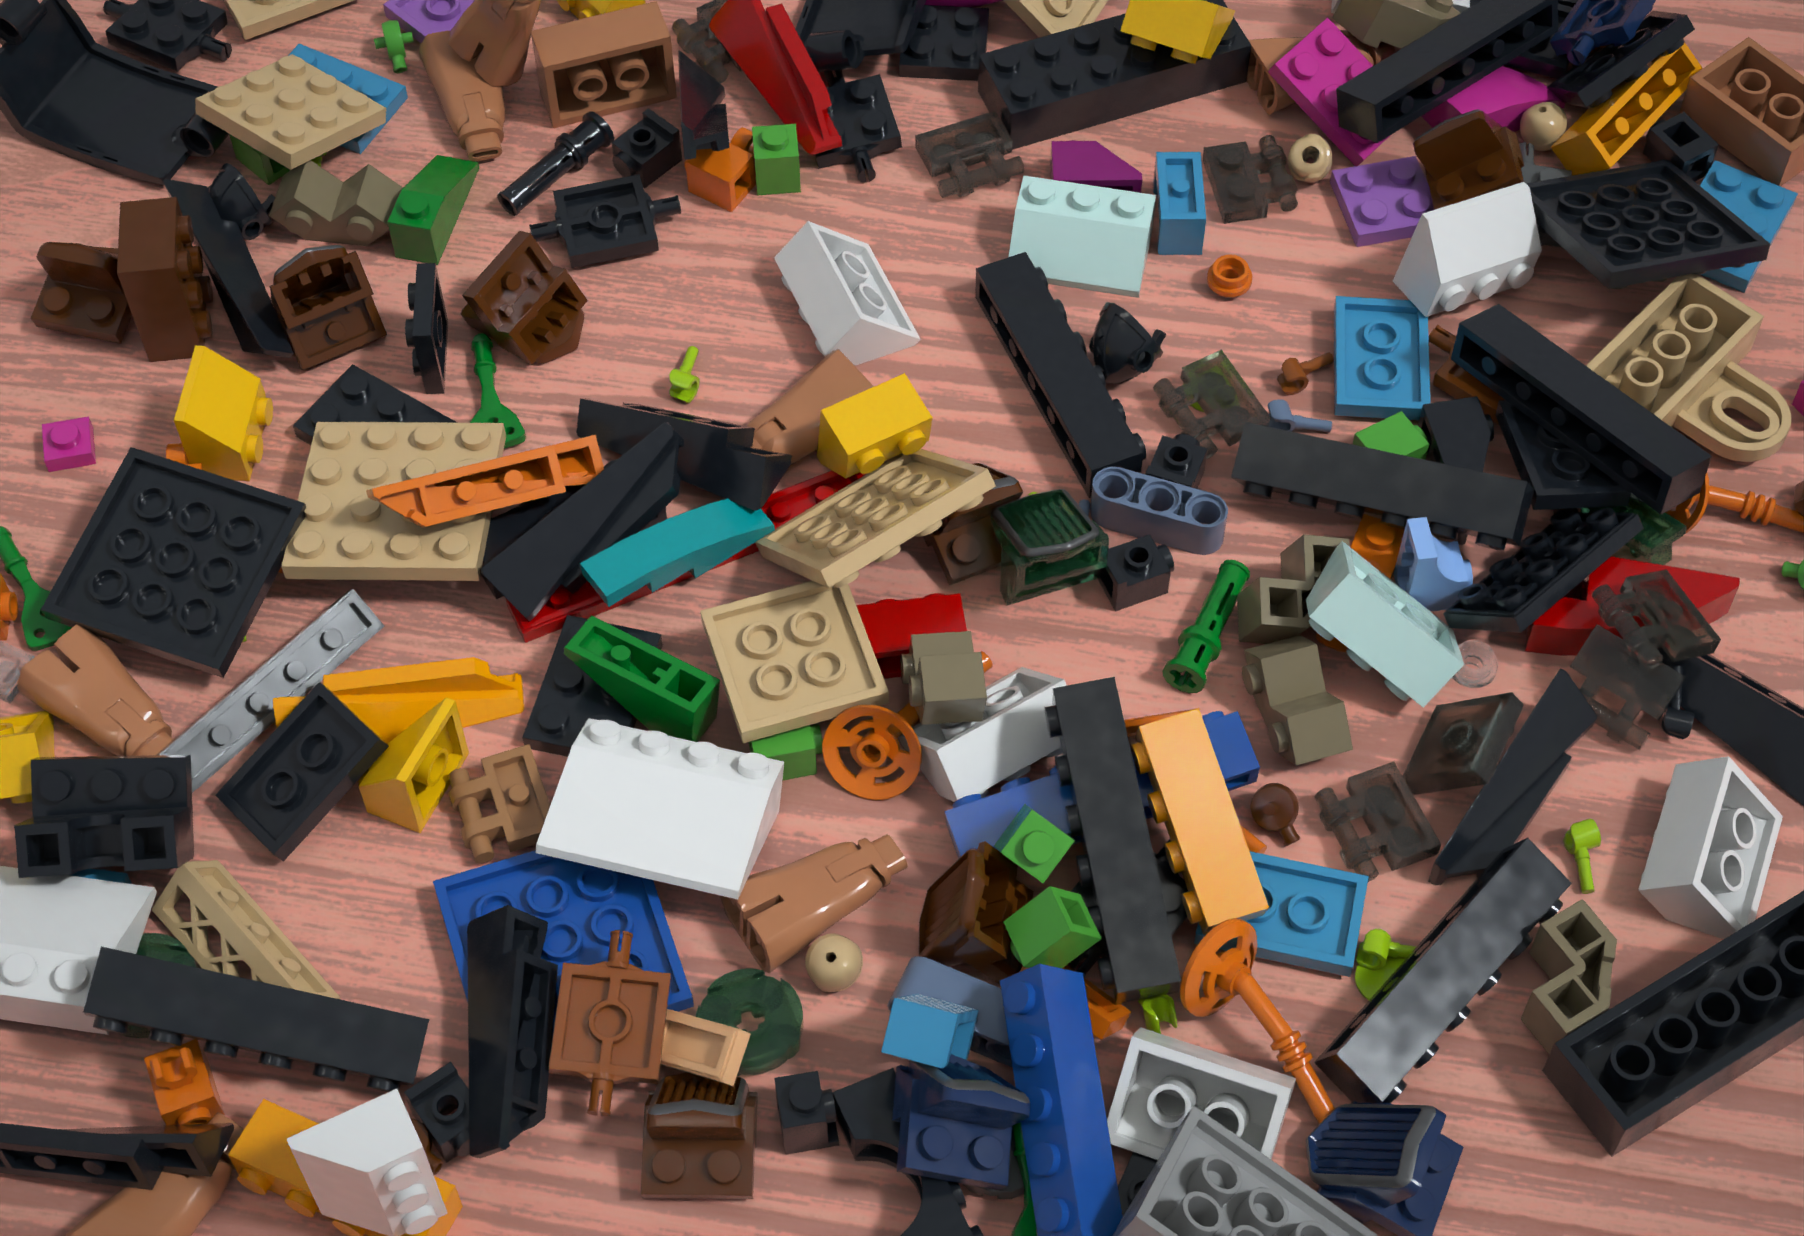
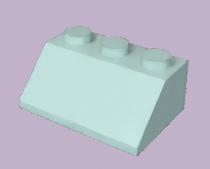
[1008,175,1156,298]
[1306,541,1464,708]

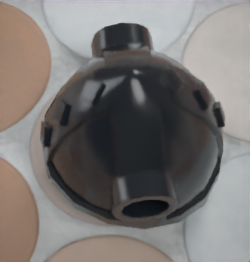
[208,163,275,240]
[1089,302,1166,384]

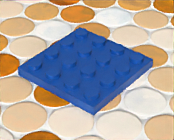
[433,850,694,1048]

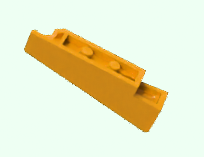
[273,657,524,744]

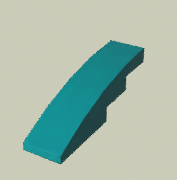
[580,499,775,607]

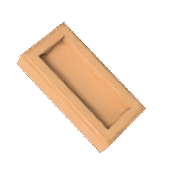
[661,1009,751,1086]

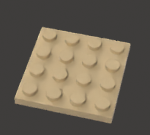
[281,422,506,581]
[755,449,996,588]

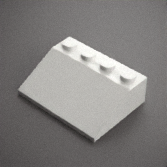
[536,718,784,900]
[0,866,157,1035]

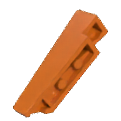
[366,435,604,528]

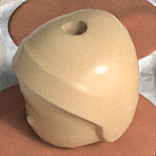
[1520,102,1567,151]
[1288,134,1332,183]
[805,933,863,992]

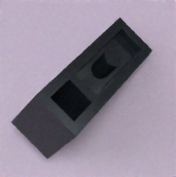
[1418,396,1494,545]

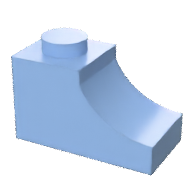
[1393,517,1473,612]

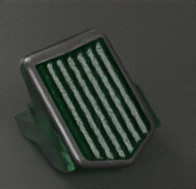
[990,489,1109,605]

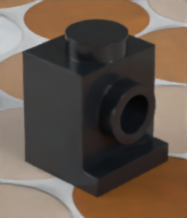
[612,108,682,188]
[1643,112,1719,181]
[1145,434,1208,489]
[1095,534,1174,612]
[404,1062,469,1163]
[774,1071,839,1155]

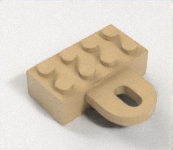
[1586,274,1791,462]

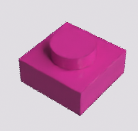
[42,416,96,472]

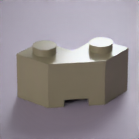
[1332,0,1460,49]
[269,160,403,246]
[1237,534,1349,644]
[900,631,987,725]
[1242,635,1353,766]
[1521,899,1617,1054]

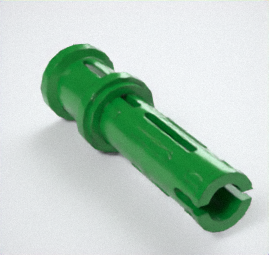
[1162,560,1250,693]

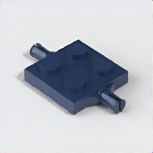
[1550,0,1656,65]

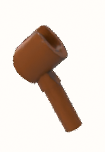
[1277,352,1334,395]

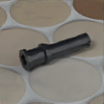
[497,111,614,216]

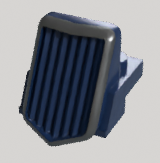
[892,1054,1030,1190]
[1306,1101,1464,1236]

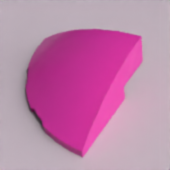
[1421,66,1565,132]

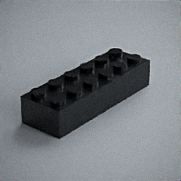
[978,0,1251,150]
[1542,891,1804,1157]

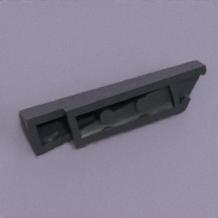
[678,51,729,160]
[576,398,792,511]
[1628,627,1804,806]
[1428,669,1598,885]
[0,1123,235,1190]

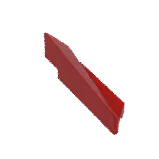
[709,0,842,155]

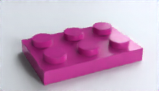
[1268,17,1391,166]

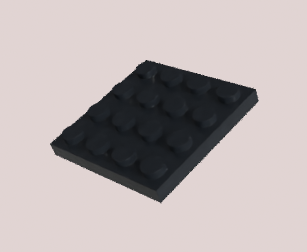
[1526,159,1770,289]
[41,447,306,678]

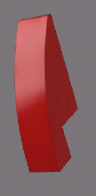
[1525,556,1740,656]

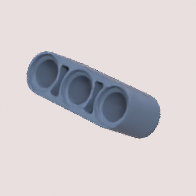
[1090,467,1228,555]
[887,956,1012,1067]

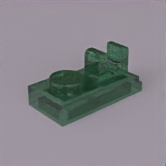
[1581,493,1687,565]

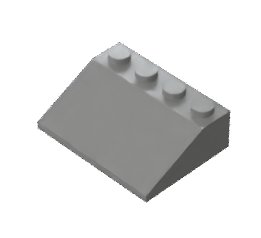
[1113,1106,1378,1236]

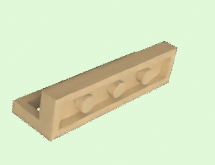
[152,860,341,999]

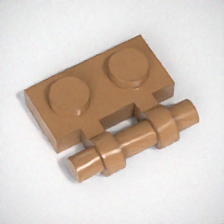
[448,744,550,864]

